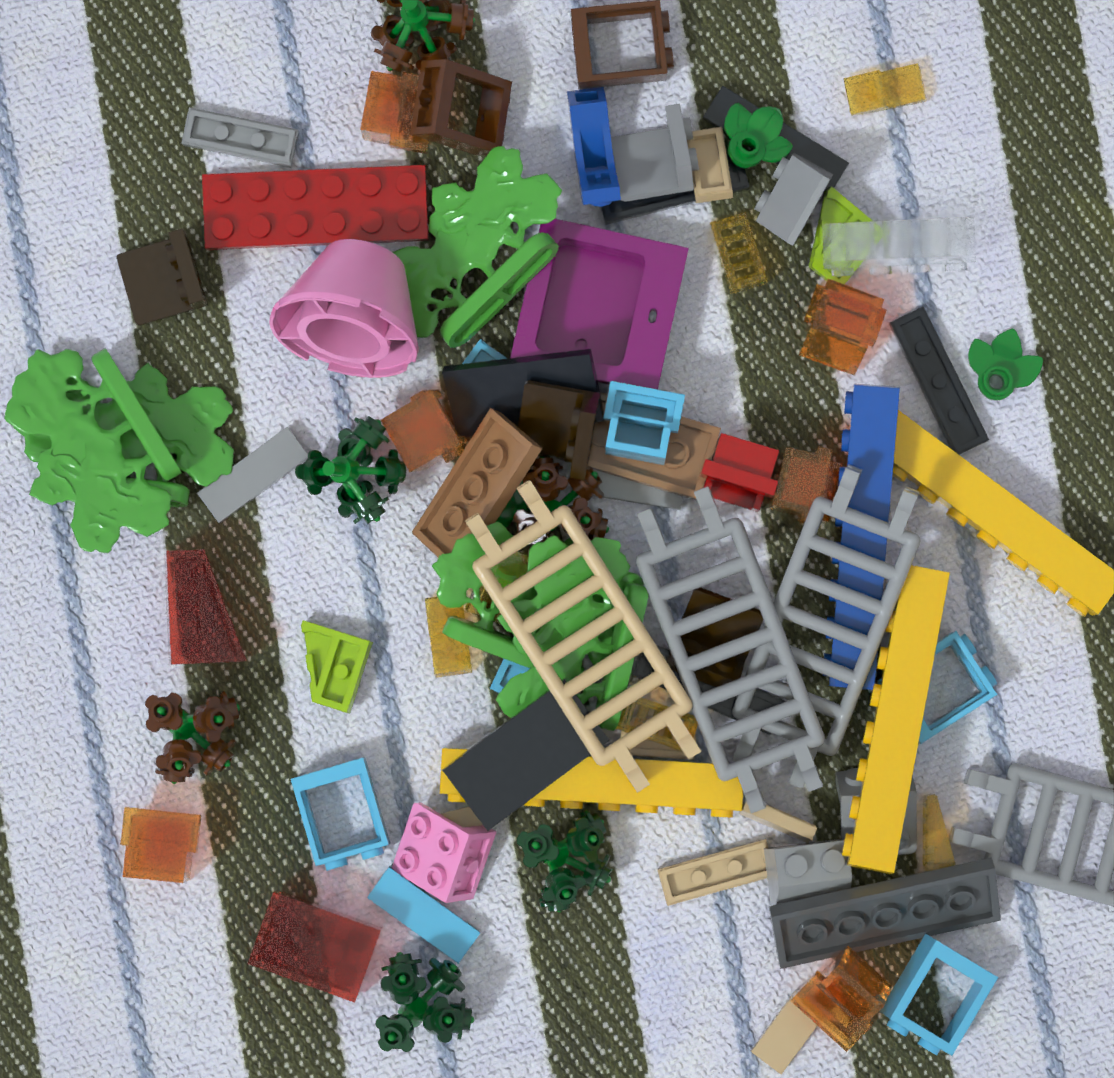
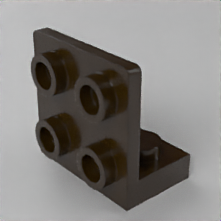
[116,228,209,326]
[518,380,600,480]
[666,587,764,687]

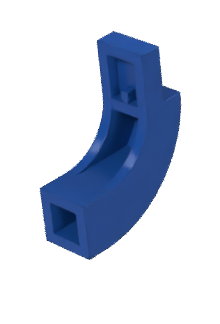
[567,87,621,207]

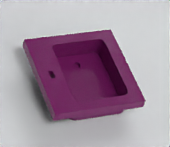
[510,219,689,390]

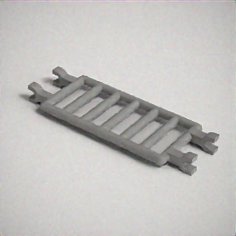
[732,464,920,788]
[636,487,825,813]
[948,763,1114,907]

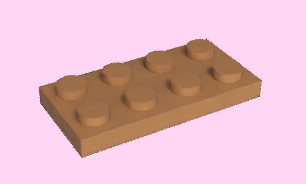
[556,392,721,500]
[412,408,542,558]

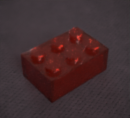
[247,890,383,1003]

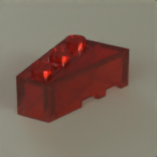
[164,549,247,666]

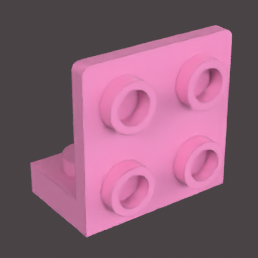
[392,802,497,903]

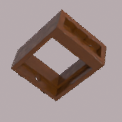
[571,0,674,90]
[410,59,512,155]

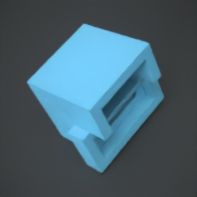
[604,381,685,465]

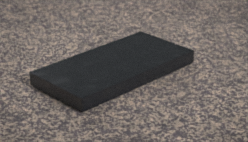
[442,349,604,438]
[442,679,609,831]

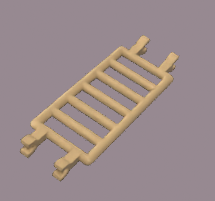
[465,480,702,793]

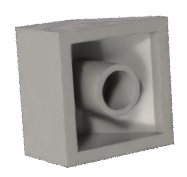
[754,153,833,246]
[764,839,852,906]

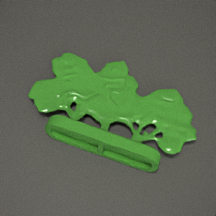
[392,146,562,348]
[4,348,182,553]
[13,363,234,507]
[432,522,644,679]
[496,535,648,731]

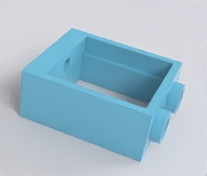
[877,631,997,744]
[291,757,390,871]
[879,934,998,1056]

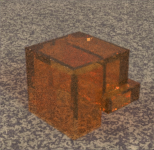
[360,71,432,154]
[799,279,887,376]
[381,389,468,472]
[768,446,843,524]
[120,807,202,883]
[790,945,892,1052]

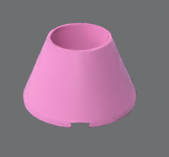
[269,239,419,378]

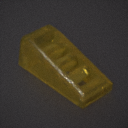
[710,212,768,294]
[616,698,698,751]
[922,793,956,872]

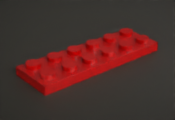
[202,165,429,250]

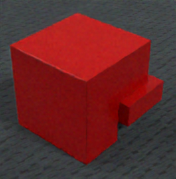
[700,433,779,512]

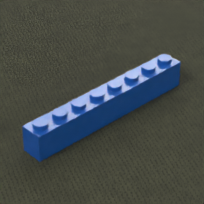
[823,383,900,690]

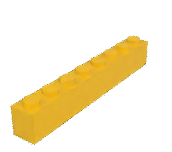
[893,410,1114,617]
[842,565,950,874]
[440,748,743,818]

